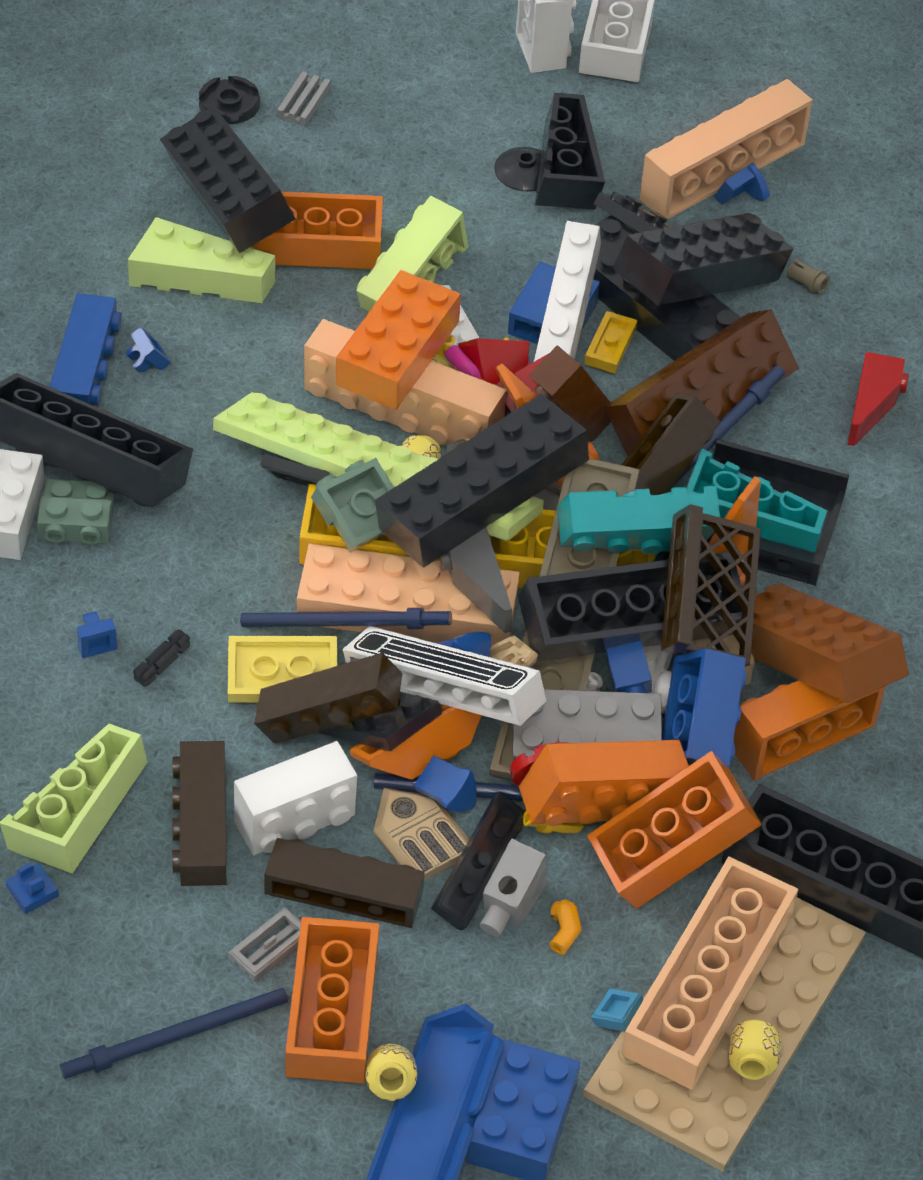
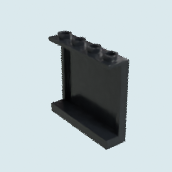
[700,439,849,586]

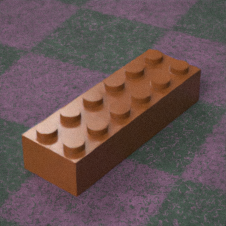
[751,583,909,703]

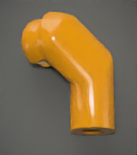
[549,899,582,955]

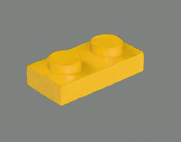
[584,311,637,374]

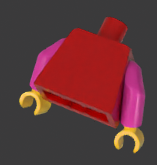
[437,334,531,416]

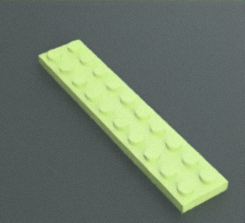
[213,392,544,541]

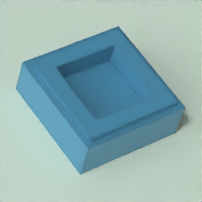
[591,988,644,1032]

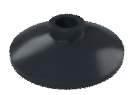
[494,147,541,192]

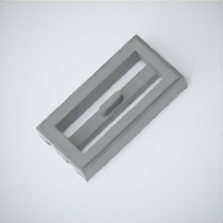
[277,71,331,126]
[228,907,301,982]

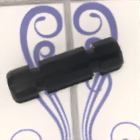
[133,629,190,687]

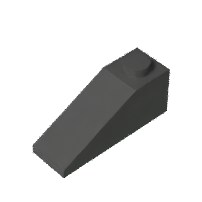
[440,527,512,633]

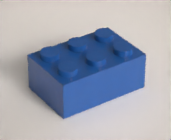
[661,649,747,767]
[467,1039,581,1180]

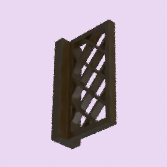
[661,504,761,668]

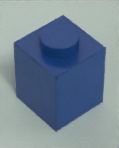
[606,640,652,693]

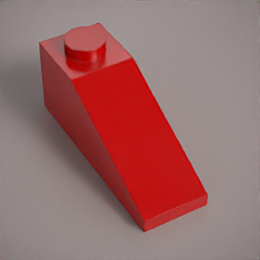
[847,352,909,446]

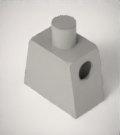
[480,839,547,937]

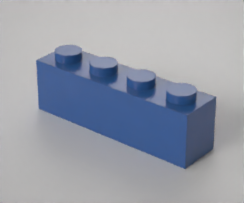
[50,293,122,405]

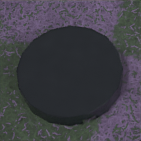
[199,76,260,124]

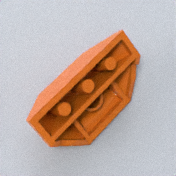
[349,703,482,780]

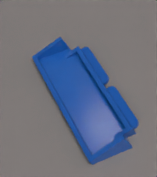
[366,1003,504,1180]

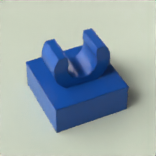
[125,327,171,372]
[77,611,117,658]
[5,862,59,914]

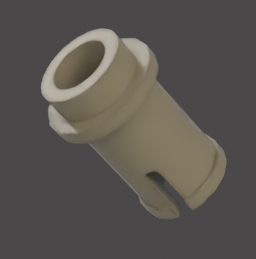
[787,259,830,294]

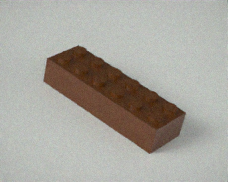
[604,309,799,456]

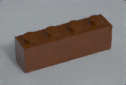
[529,345,611,442]

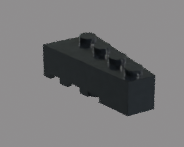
[535,93,605,209]

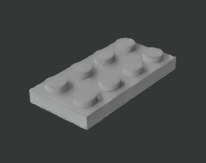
[512,689,661,762]

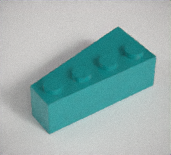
[686,448,827,552]
[557,486,720,554]

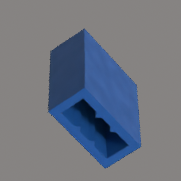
[508,261,600,344]

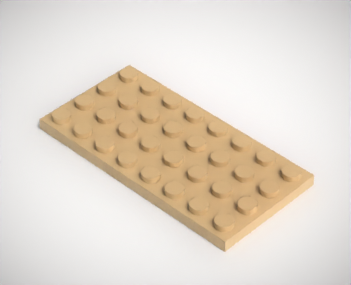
[583,897,866,1172]

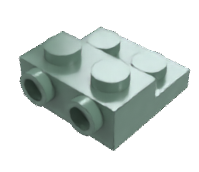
[311,458,394,552]
[37,479,116,545]

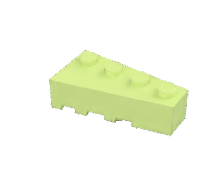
[356,196,469,312]
[128,217,275,303]
[0,724,148,874]

